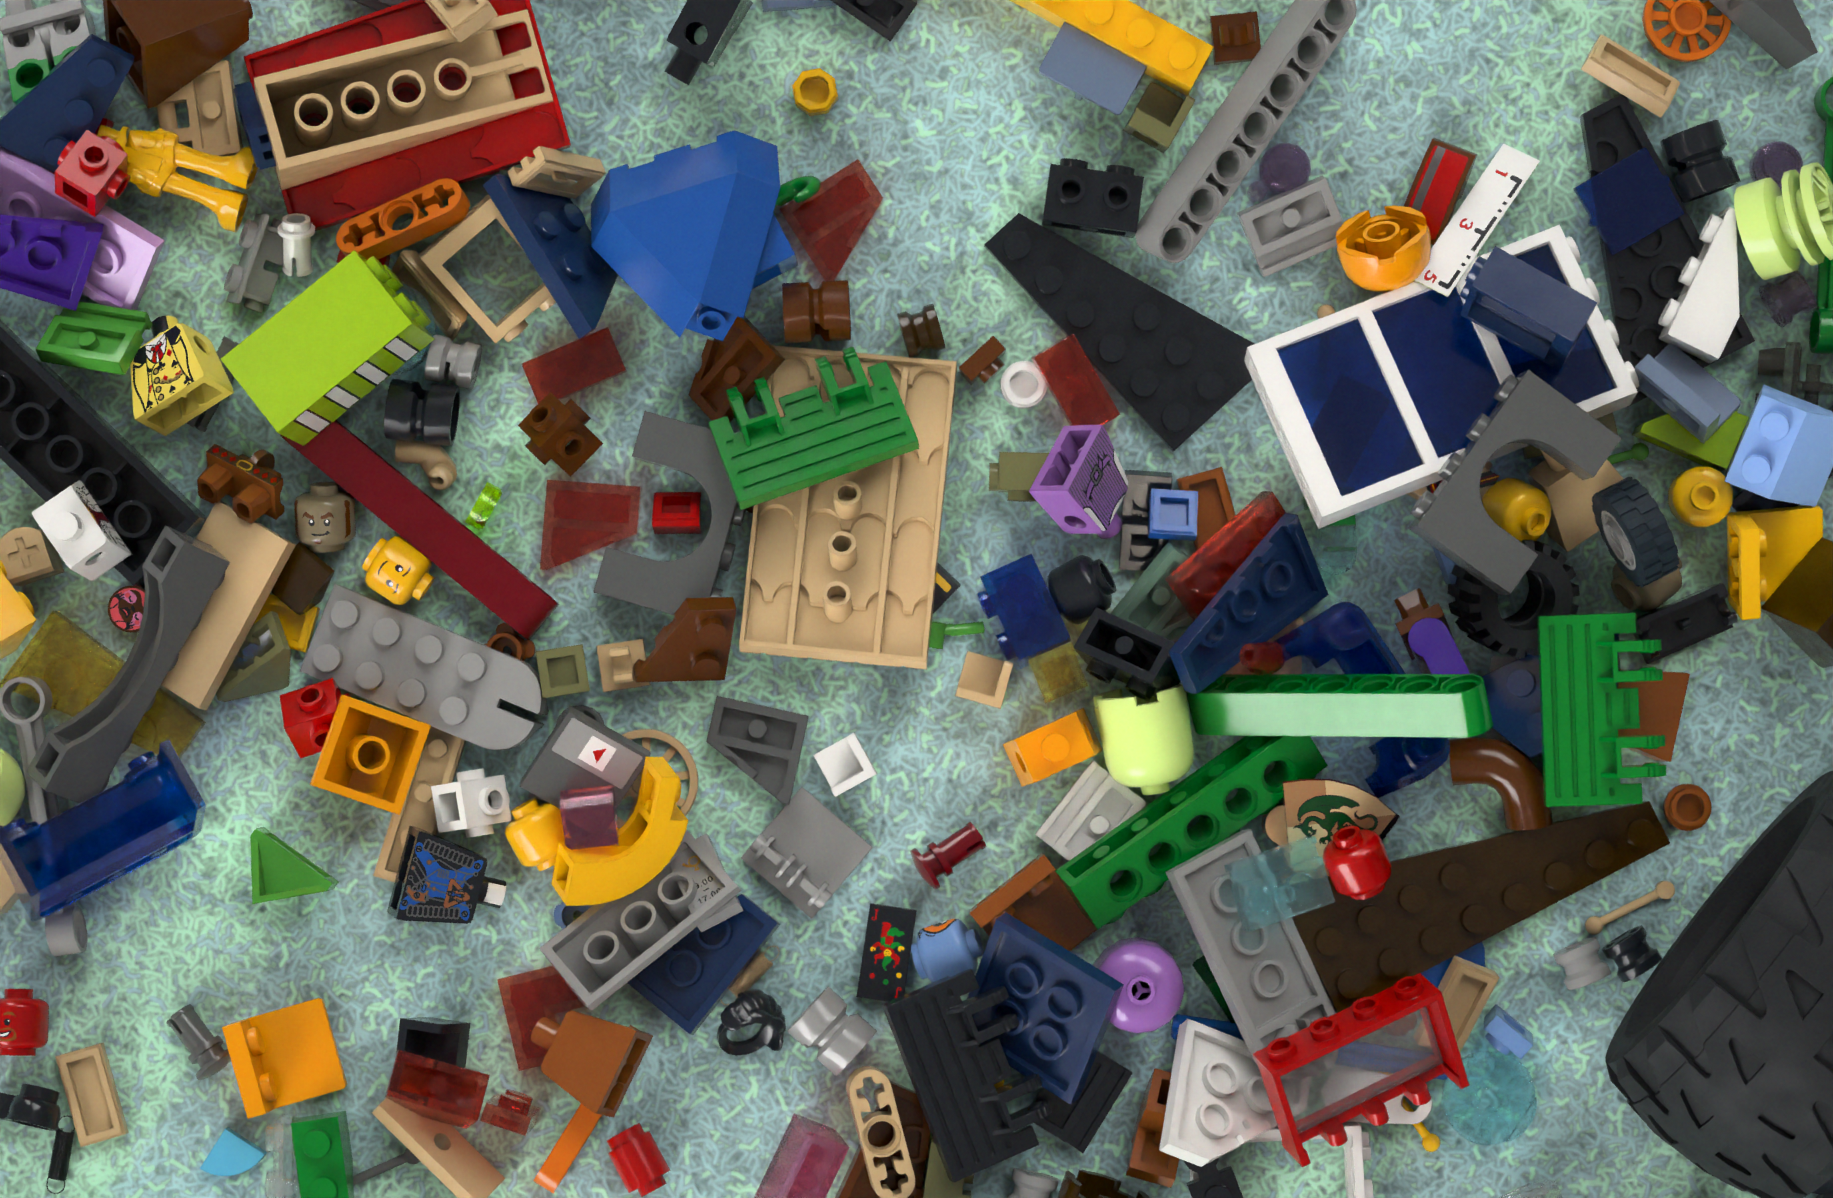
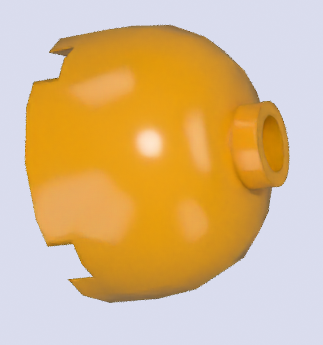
[1336,205,1431,293]

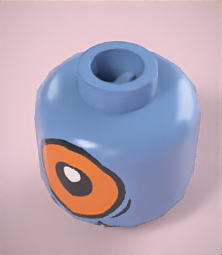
[911,919,984,983]

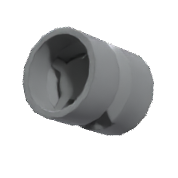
[787,986,877,1076]

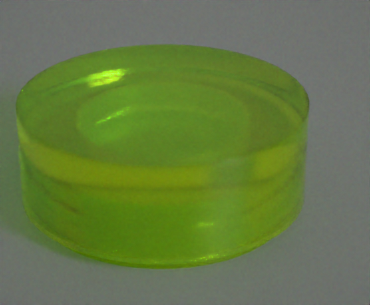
[465,482,503,530]

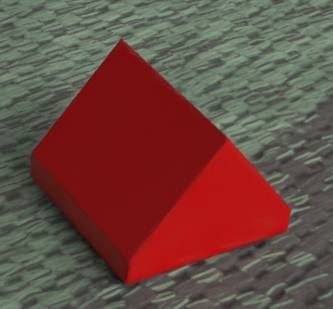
[652,492,701,534]

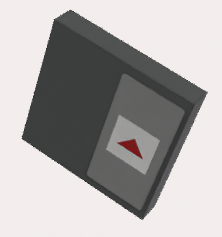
[520,706,650,831]

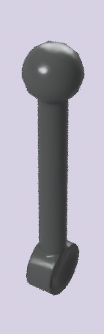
[353,1148,420,1185]

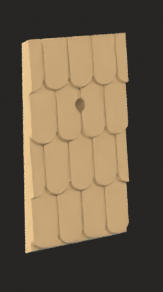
[739,345,957,670]

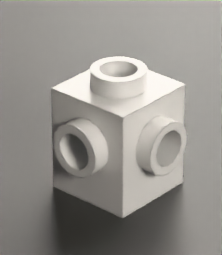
[431,768,512,838]

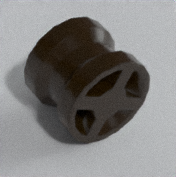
[897,304,946,358]

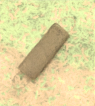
[721,946,780,1005]

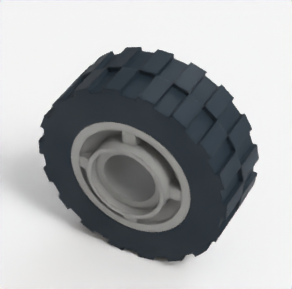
[1592,477,1679,588]

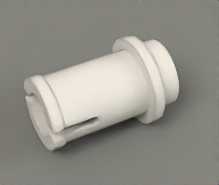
[278,213,315,277]

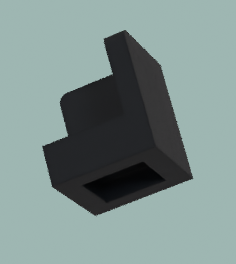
[395,1017,470,1071]

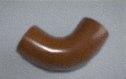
[1448,737,1553,831]

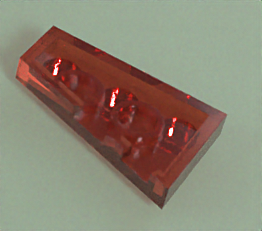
[1165,491,1286,621]

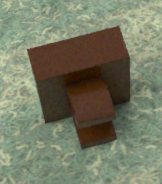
[1210,11,1261,65]

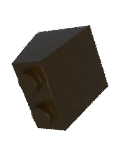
[1761,537,1833,668]

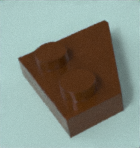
[688,315,785,422]
[633,597,736,682]

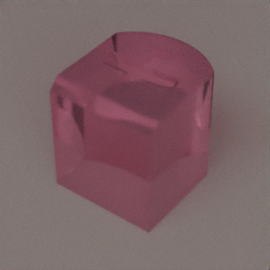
[560,785,619,850]

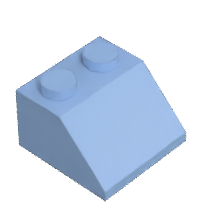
[1725,384,1833,507]

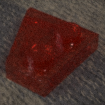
[779,159,883,281]
[540,480,642,571]

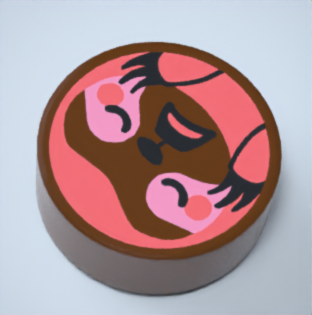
[108,586,145,633]

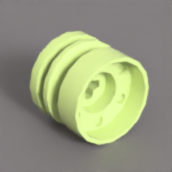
[1734,162,1833,280]

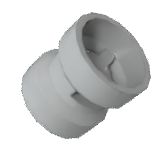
[425,334,482,390]

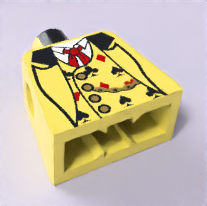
[130,316,234,436]

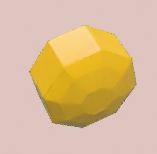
[792,68,838,116]

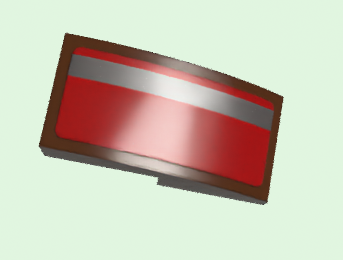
[1404,138,1478,245]

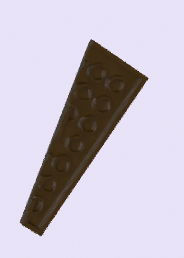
[1278,801,1670,1013]

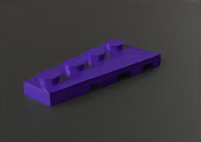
[0,214,104,311]

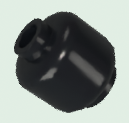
[1043,555,1116,625]

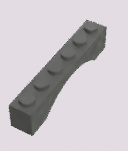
[27,525,230,808]

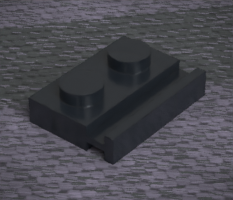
[1031,1051,1132,1153]

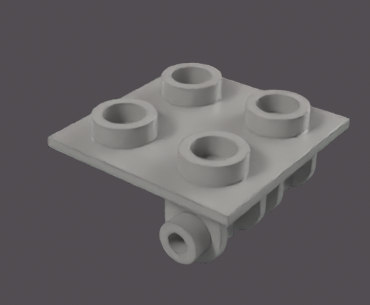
[741,787,873,919]

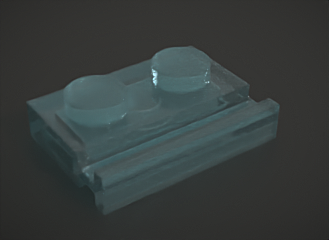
[1224,836,1335,931]

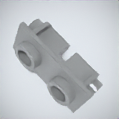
[224,214,283,313]

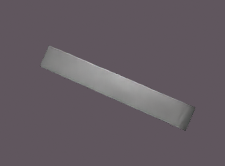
[1135,0,1357,263]

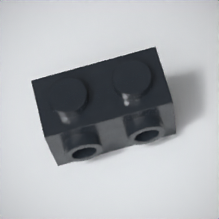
[1042,158,1144,238]
[1073,607,1180,701]

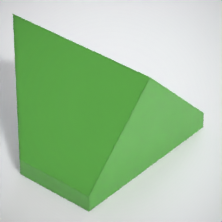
[250,827,339,904]

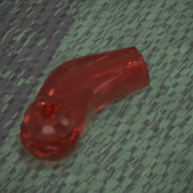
[1239,642,1285,675]

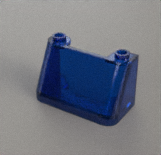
[1272,599,1450,798]

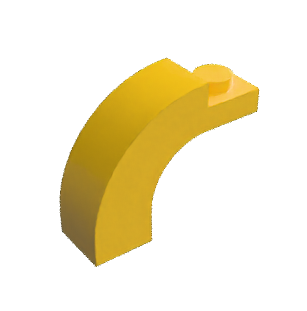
[551,757,688,906]

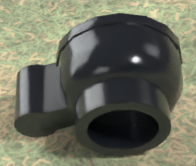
[0,1084,61,1131]

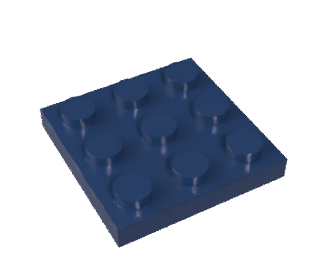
[967,912,1124,1105]

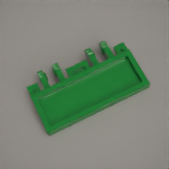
[708,347,919,510]
[1537,612,1666,807]

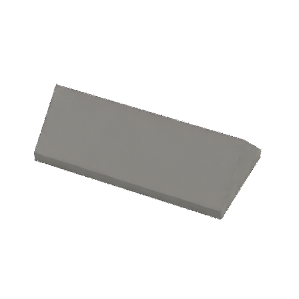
[539,831,741,1011]

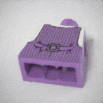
[1029,425,1128,539]

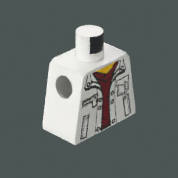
[32,480,131,581]

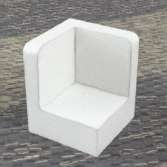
[813,732,877,797]

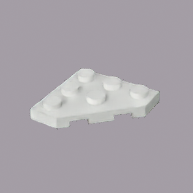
[1159,1019,1310,1167]

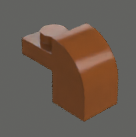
[1126,1068,1179,1188]

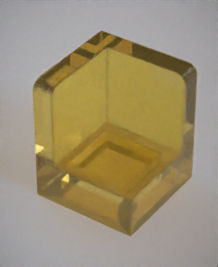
[1027,642,1088,703]

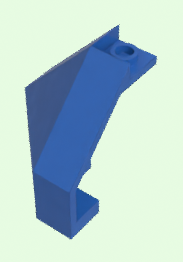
[591,130,780,341]

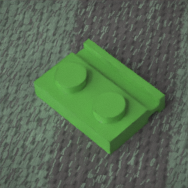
[35,301,152,375]

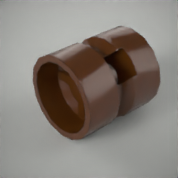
[782,280,851,343]

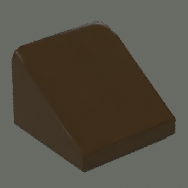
[271,542,335,615]

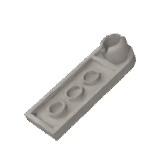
[300,584,549,750]
[1165,829,1337,1079]

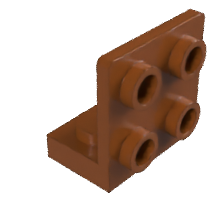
[969,852,1097,951]

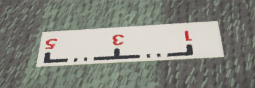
[1414,144,1540,297]

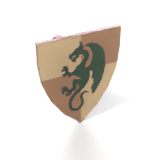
[1282,779,1396,871]

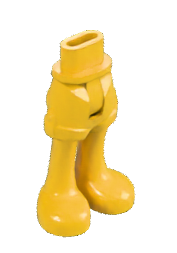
[97,125,258,232]

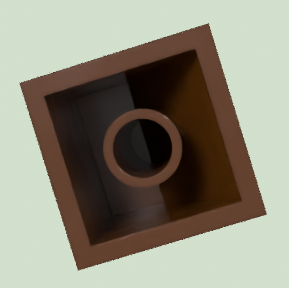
[103,0,253,109]

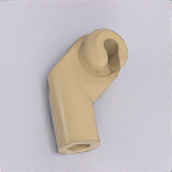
[395,440,457,490]

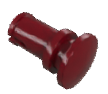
[910,822,986,890]

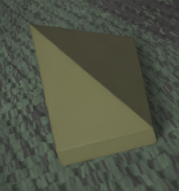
[216,611,291,702]

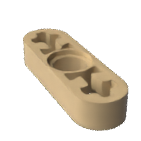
[846,1066,915,1198]

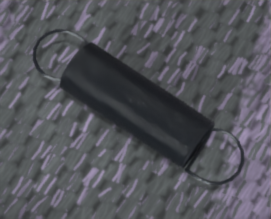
[46,1115,75,1194]

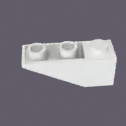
[1658,207,1740,363]

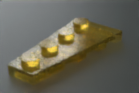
[0,611,206,762]

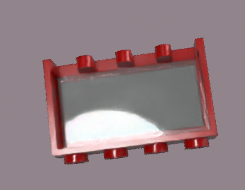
[1252,973,1469,1167]

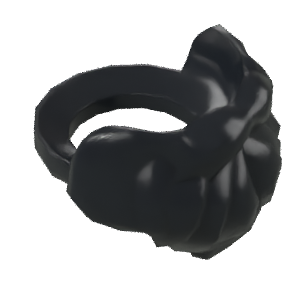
[717,989,786,1056]

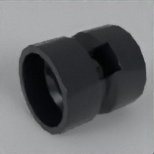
[1660,120,1741,203]
[384,379,460,447]

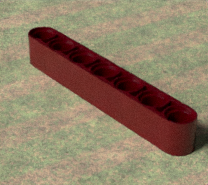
[280,420,559,640]

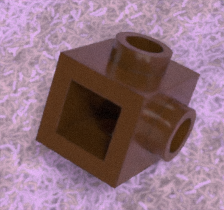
[518,392,603,477]

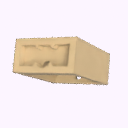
[418,194,556,344]

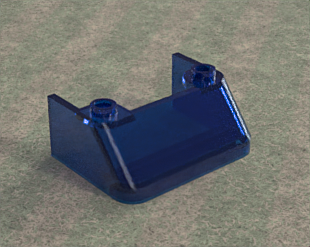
[0,739,206,921]

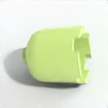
[1093,683,1194,795]

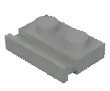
[1237,176,1343,277]

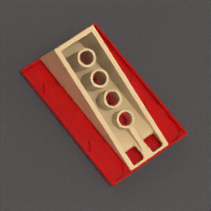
[244,0,571,231]

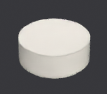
[1000,361,1047,409]

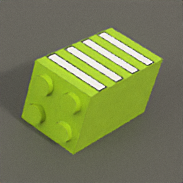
[221,250,435,446]

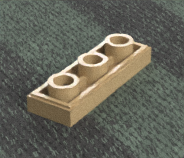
[372,1080,505,1198]

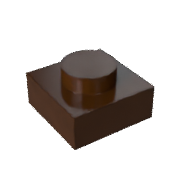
[958,336,1006,385]

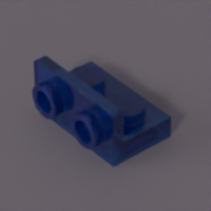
[976,554,1071,669]

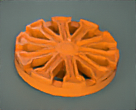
[1642,0,1732,62]

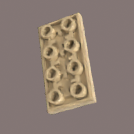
[161,501,296,710]

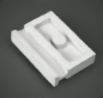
[1035,760,1147,861]

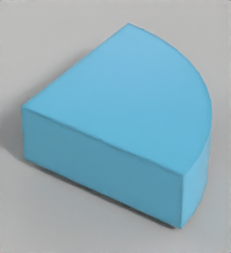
[200,1127,267,1176]

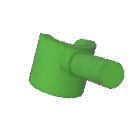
[929,621,985,649]

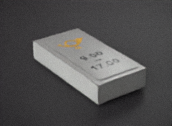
[669,833,743,933]

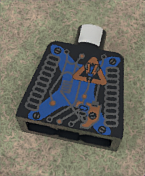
[387,826,506,924]

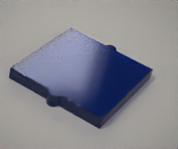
[1573,147,1685,256]

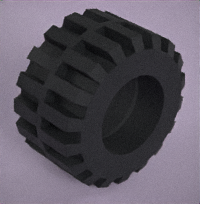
[1447,540,1580,658]

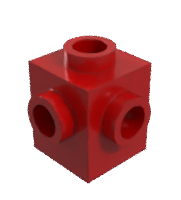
[55,130,130,217]
[280,678,351,758]

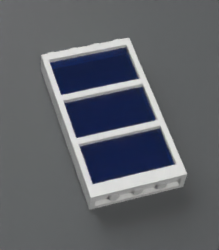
[1244,225,1639,529]

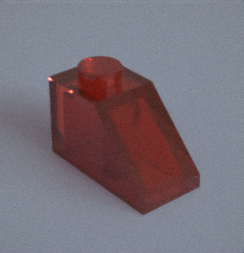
[385,1050,490,1129]

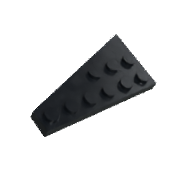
[1580,94,1755,407]
[984,213,1254,452]

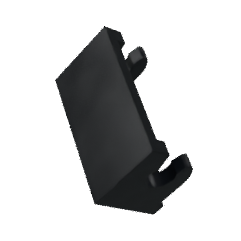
[1633,583,1738,664]

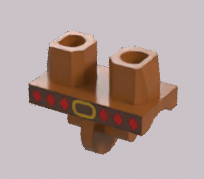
[197,444,285,524]

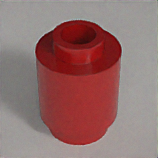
[607,1123,671,1197]

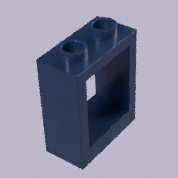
[1459,246,1597,371]

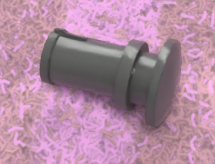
[166,1004,231,1080]

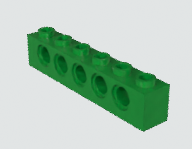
[1055,736,1328,930]

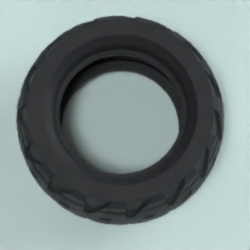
[1605,771,1833,1198]

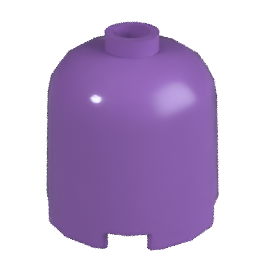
[1093,937,1184,1034]

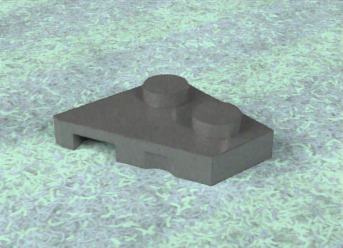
[706,696,809,805]

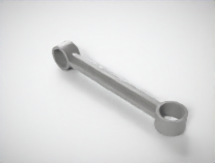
[0,675,88,957]

